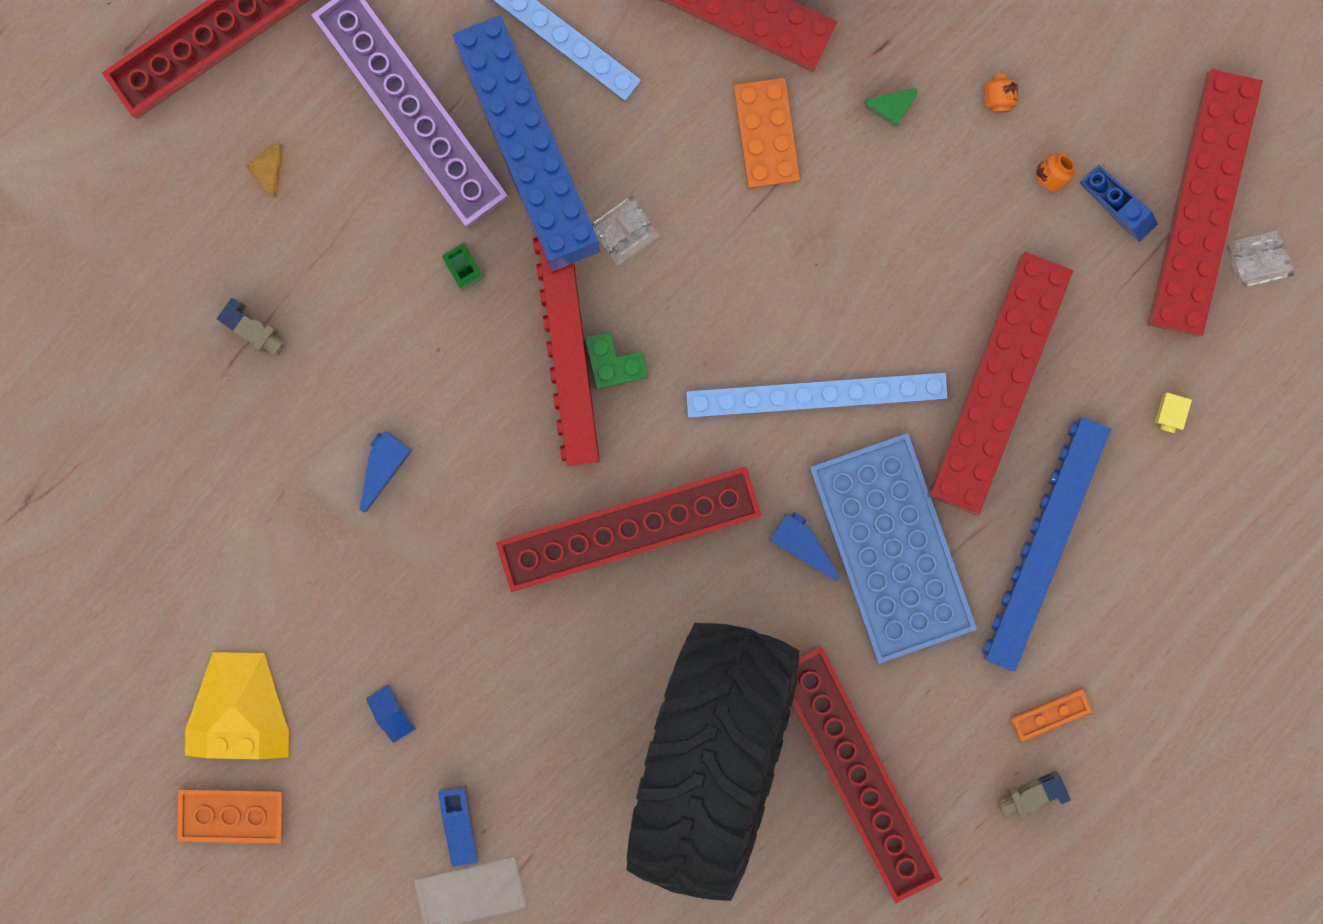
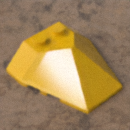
[185,652,289,759]

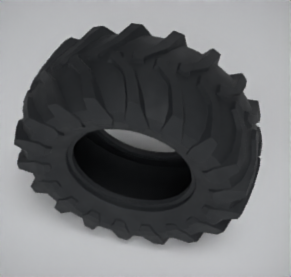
[626,623,799,901]

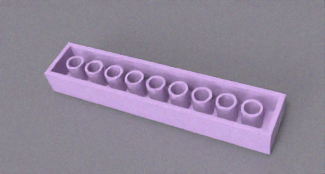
[312,0,509,229]

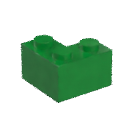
[585,332,648,390]

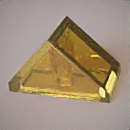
[246,143,283,197]

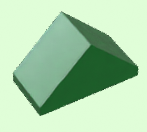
[864,88,918,127]
[442,243,485,291]

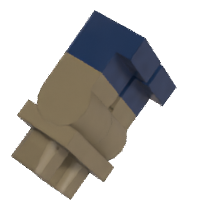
[217,298,287,356]
[997,771,1071,819]

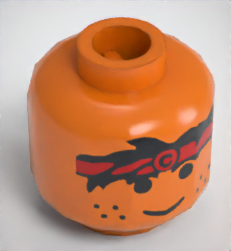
[984,74,1018,113]
[1036,153,1075,192]

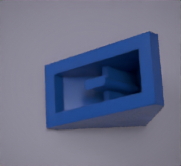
[366,685,416,743]

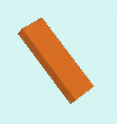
[1010,688,1093,743]

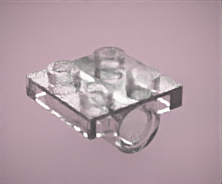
[592,195,660,266]
[1227,230,1294,288]

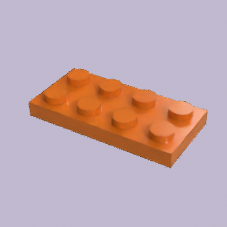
[734,78,800,189]
[177,789,283,844]

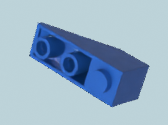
[1080,165,1158,242]
[438,785,478,867]

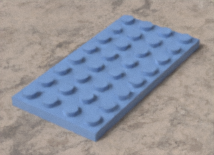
[809,433,977,664]

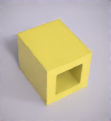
[1154,393,1192,434]

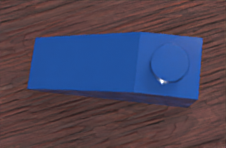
[359,431,413,513]
[770,512,840,581]

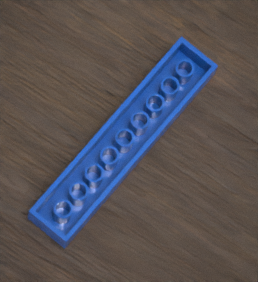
[452,15,601,271]

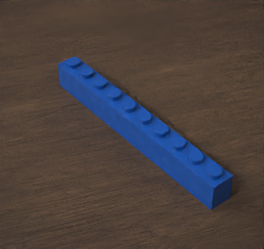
[982,417,1111,672]

